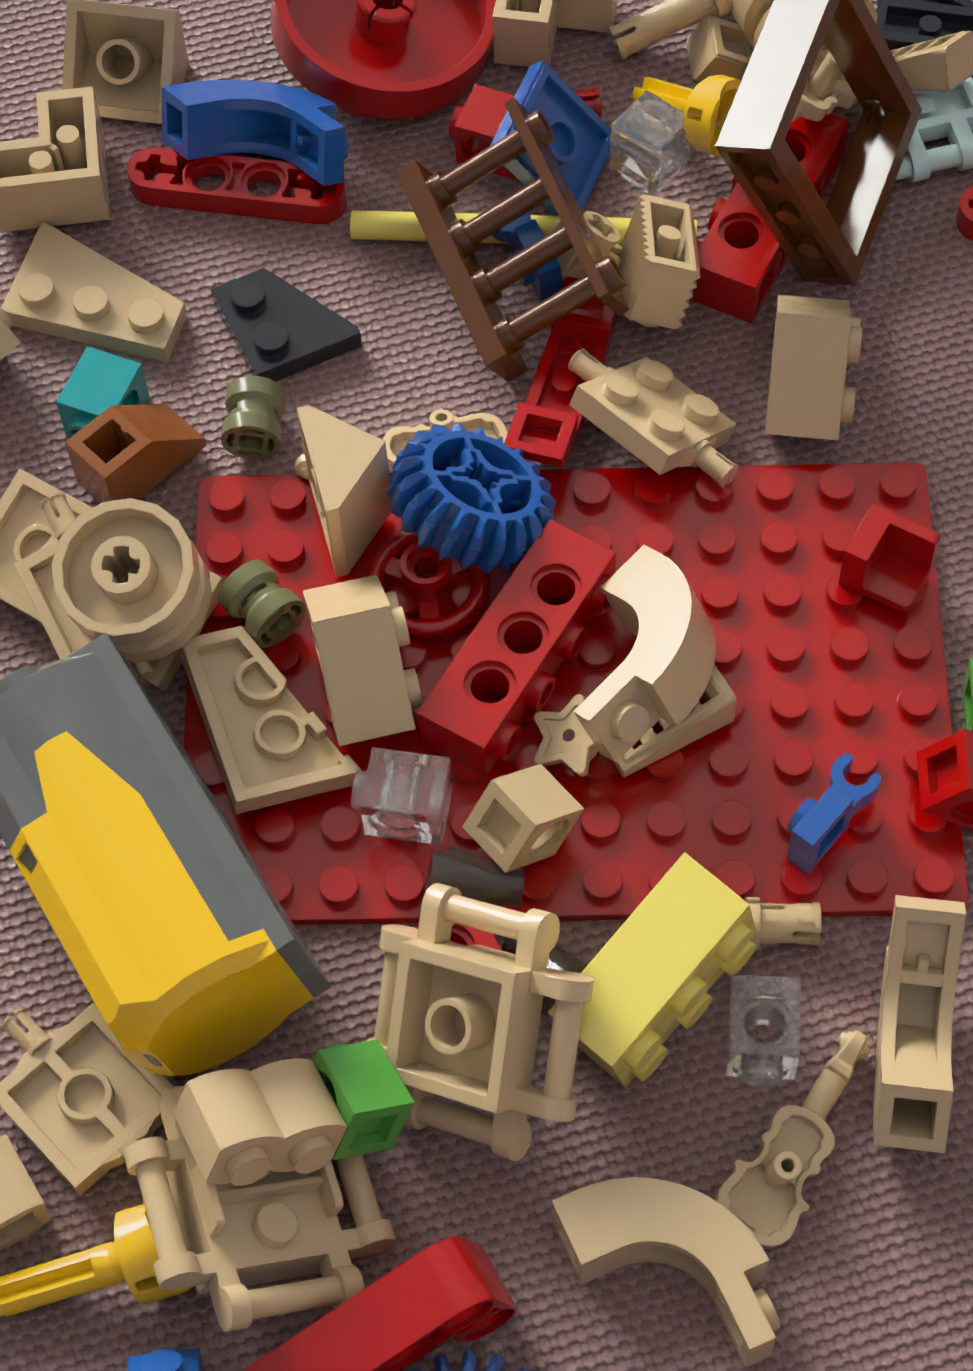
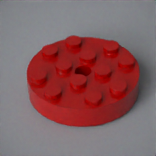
[270,0,496,119]

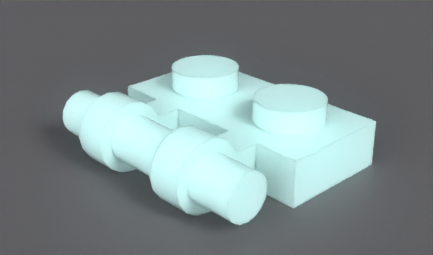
[859,77,973,183]

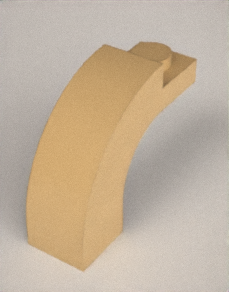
[573,545,716,763]
[873,895,966,1153]
[552,1177,780,1368]

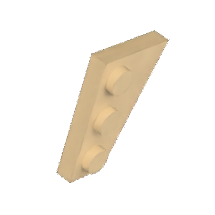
[1,221,187,363]
[180,626,362,815]

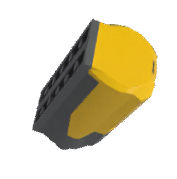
[0,633,331,1076]

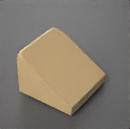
[686,15,754,82]

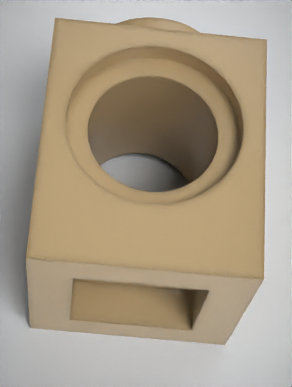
[462,764,584,873]

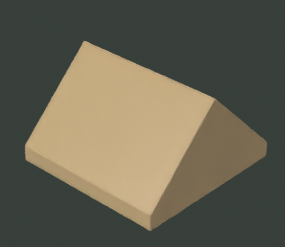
[62,0,189,124]
[297,405,392,577]

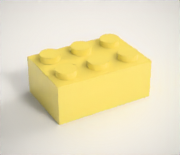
[548,852,757,1088]

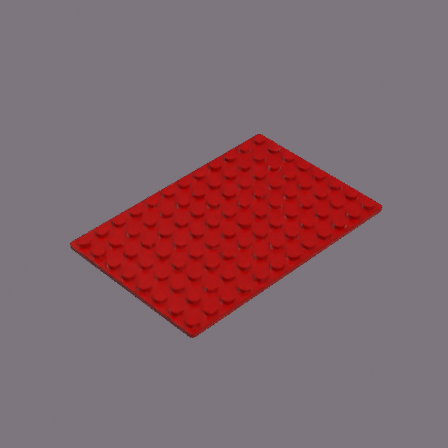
[184,462,968,925]

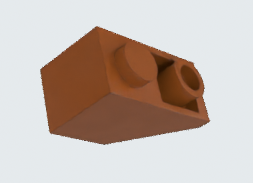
[65,404,207,504]

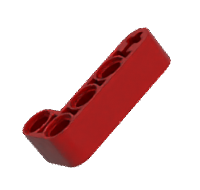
[242,1236,518,1371]

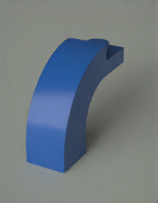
[161,80,349,186]

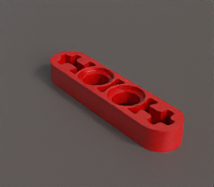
[127,147,347,224]

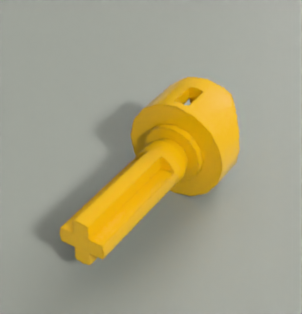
[633,74,741,157]
[0,1204,192,1317]

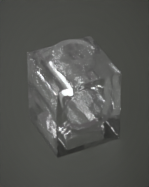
[610,90,690,196]
[351,747,453,845]
[726,975,801,1087]

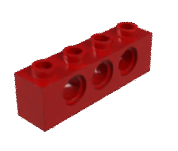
[689,113,849,323]
[417,519,616,777]

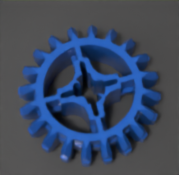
[386,423,557,574]

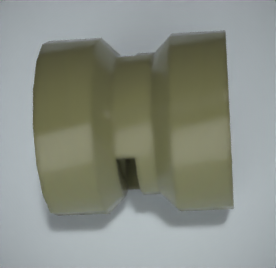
[221,376,286,459]
[217,559,306,648]

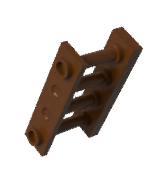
[396,97,629,382]

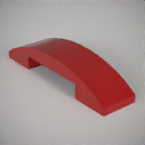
[504,276,623,467]

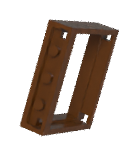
[715,0,922,286]

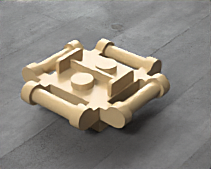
[367,883,594,1161]
[123,1086,397,1332]

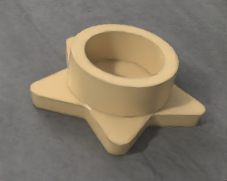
[534,694,598,777]

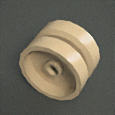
[52,498,212,662]

